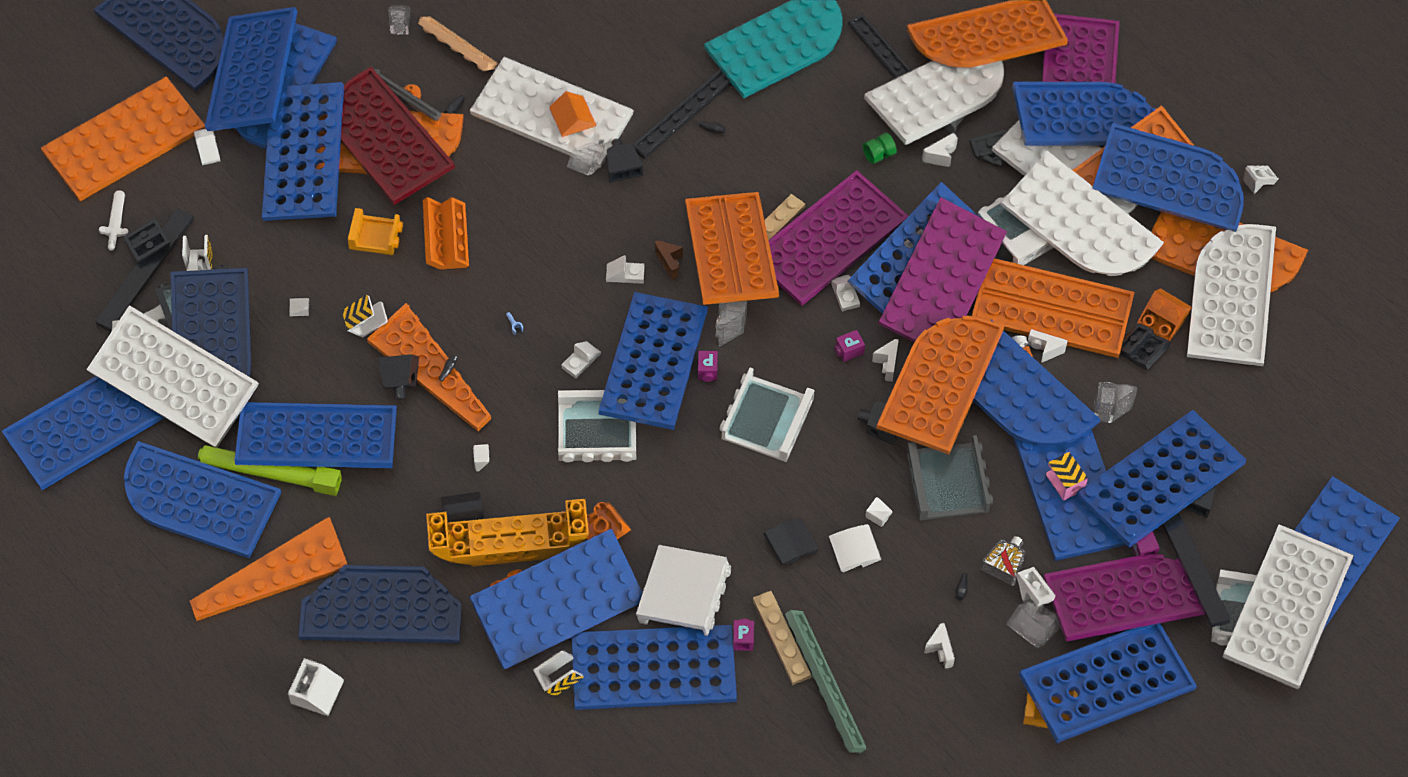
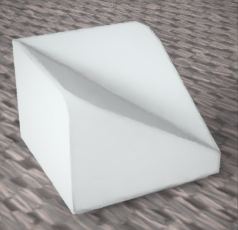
[473,444,489,471]
[865,497,893,527]

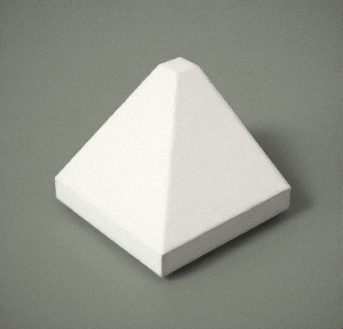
[290,298,309,316]

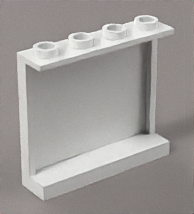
[636,545,731,636]

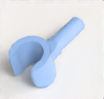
[506,312,523,335]

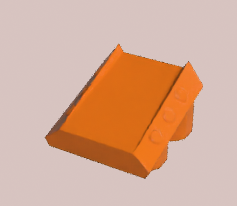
[586,501,631,540]

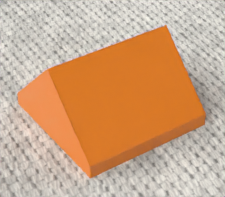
[549,91,596,137]

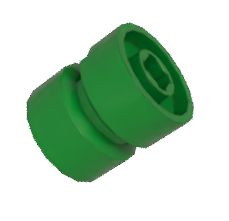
[862,132,897,164]

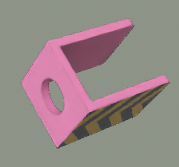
[1046,452,1088,501]

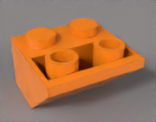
[1137,288,1192,342]

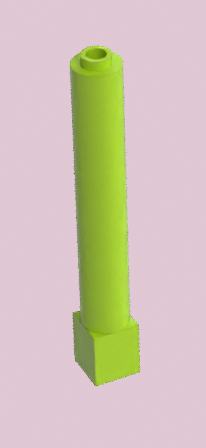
[198,445,342,496]

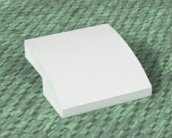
[829,524,881,572]

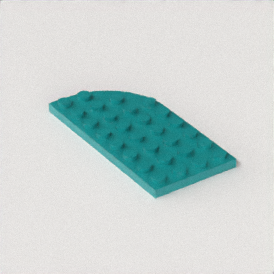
[704,0,842,99]

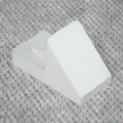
[194,129,220,165]
[922,133,958,167]
[1244,166,1278,194]
[606,256,645,283]
[831,275,860,312]
[1028,329,1068,362]
[872,339,898,382]
[561,341,601,379]
[1017,567,1055,606]
[925,623,954,669]

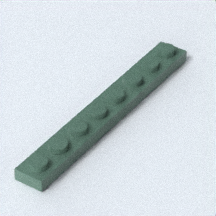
[785,610,867,753]

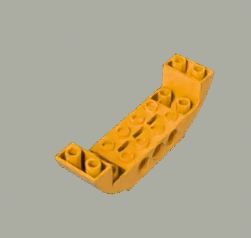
[426,499,589,566]

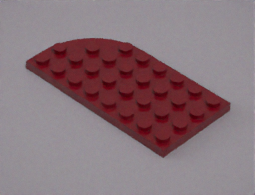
[341,67,455,205]

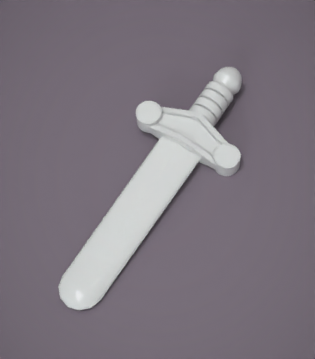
[99,190,128,251]

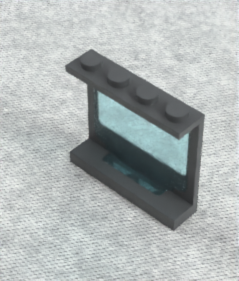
[907,435,993,520]

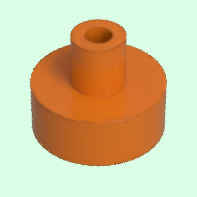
[403,84,421,99]

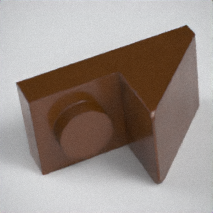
[655,240,683,280]

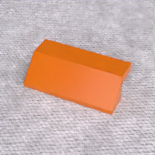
[423,197,469,269]

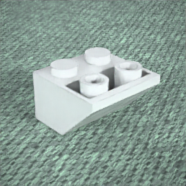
[288,659,344,716]

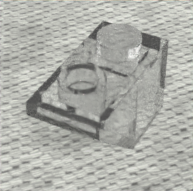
[388,5,411,35]
[567,139,604,175]

